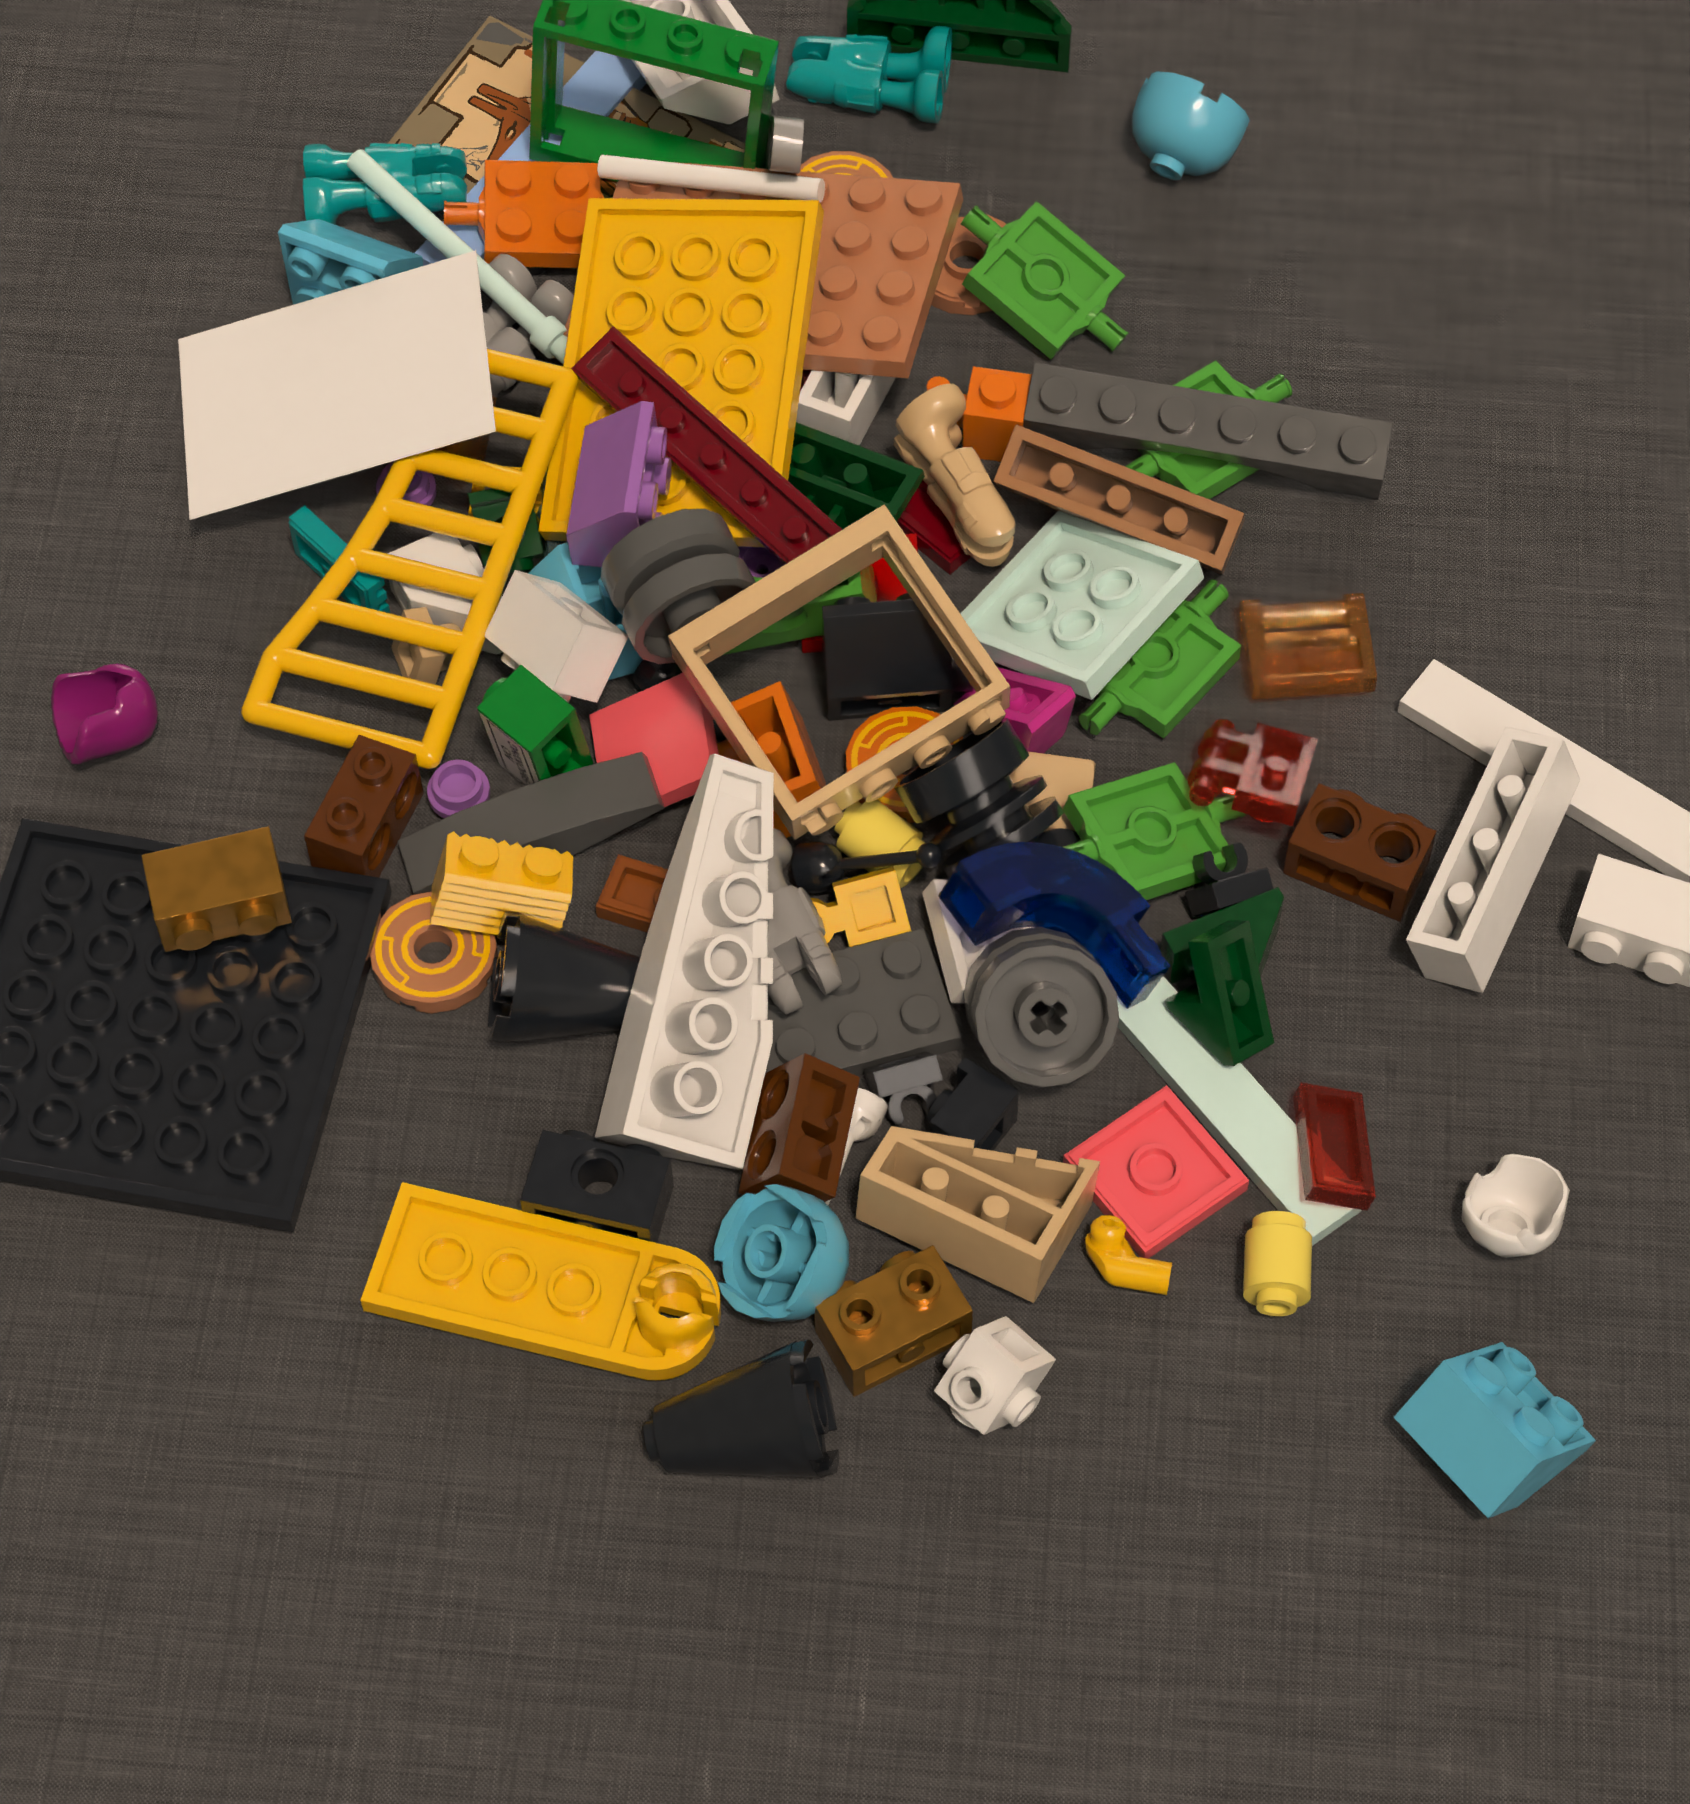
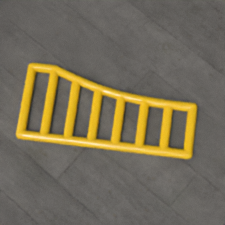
[241,348,578,769]

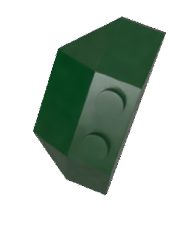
[847,0,1072,73]
[788,422,925,529]

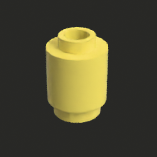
[834,799,925,888]
[1243,1211,1312,1317]

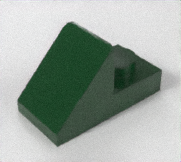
[1159,887,1284,984]
[1165,920,1274,1066]

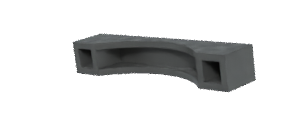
[1024,362,1393,499]

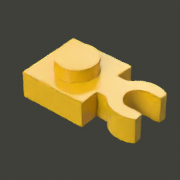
[811,866,911,947]

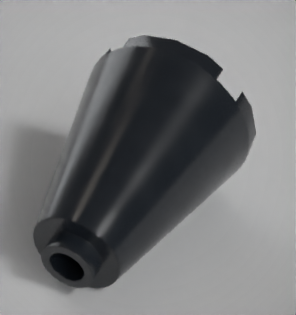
[488,912,640,1042]
[643,1339,839,1478]

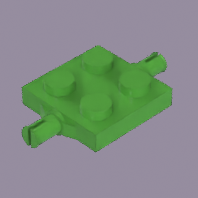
[961,201,1129,359]
[1125,360,1292,499]
[1078,579,1242,738]
[1052,762,1248,907]

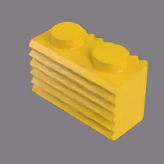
[430,831,573,935]

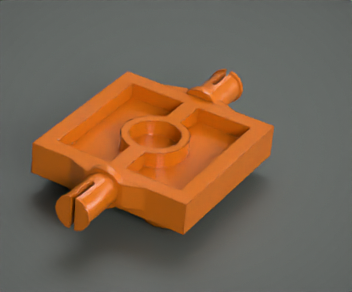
[444,160,604,268]

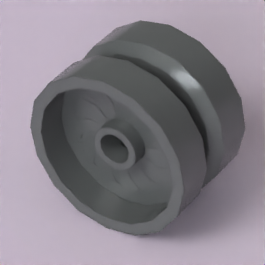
[601,509,756,664]
[963,927,1119,1087]

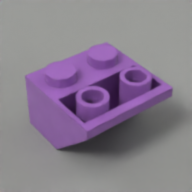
[566,401,672,567]

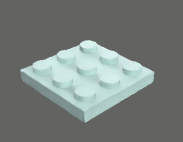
[960,511,1204,700]

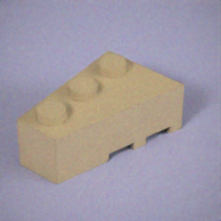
[856,1126,1100,1303]

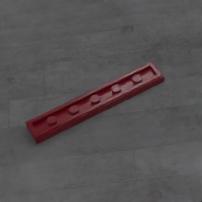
[571,326,843,596]

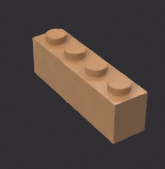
[993,424,1245,575]

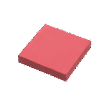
[589,673,719,807]
[1063,1085,1249,1259]

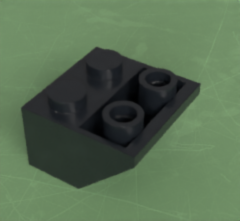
[822,593,953,721]

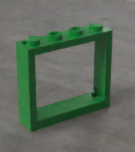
[529,0,779,182]

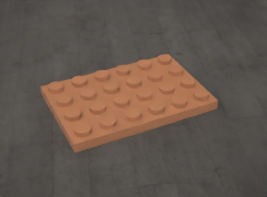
[564,162,964,379]

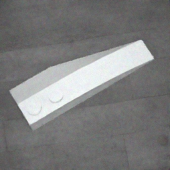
[595,754,774,1170]

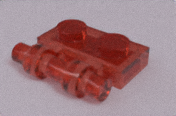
[1188,719,1318,827]

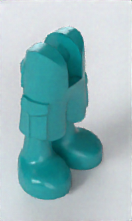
[786,26,952,123]
[303,143,467,225]

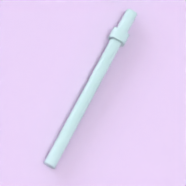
[347,149,568,364]

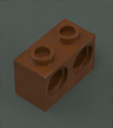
[304,735,424,878]
[1283,783,1437,922]
[738,1053,860,1202]

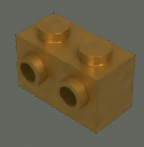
[141,826,292,952]
[815,1245,973,1397]

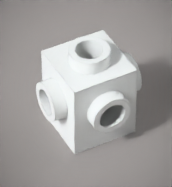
[934,1316,1056,1435]

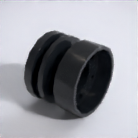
[894,718,1064,880]

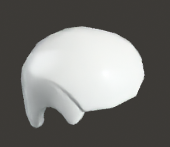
[1462,1154,1570,1258]

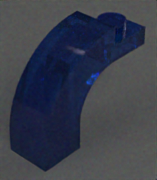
[938,842,1170,1009]

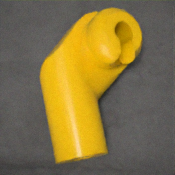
[1085,1215,1172,1295]

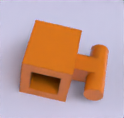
[926,366,1032,462]

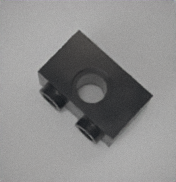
[520,1130,674,1243]

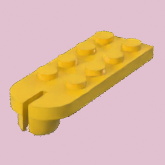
[360,1182,721,1381]

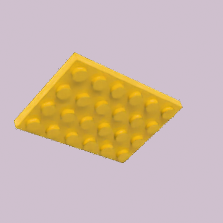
[538,198,824,547]

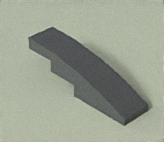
[398,752,665,894]

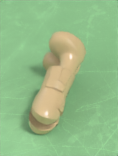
[894,384,1016,567]

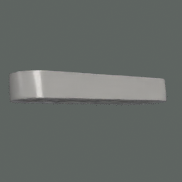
[765,115,804,173]

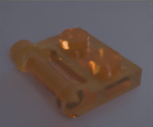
[1239,593,1377,699]

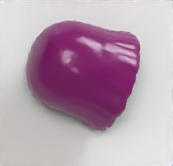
[51,663,158,765]

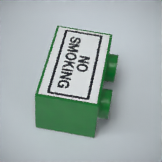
[477,665,594,786]

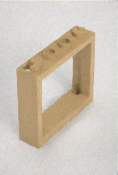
[668,504,1010,840]

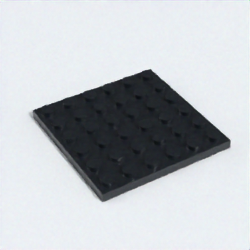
[0,818,392,1232]

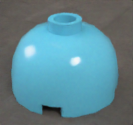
[1131,71,1250,180]
[714,1184,849,1322]

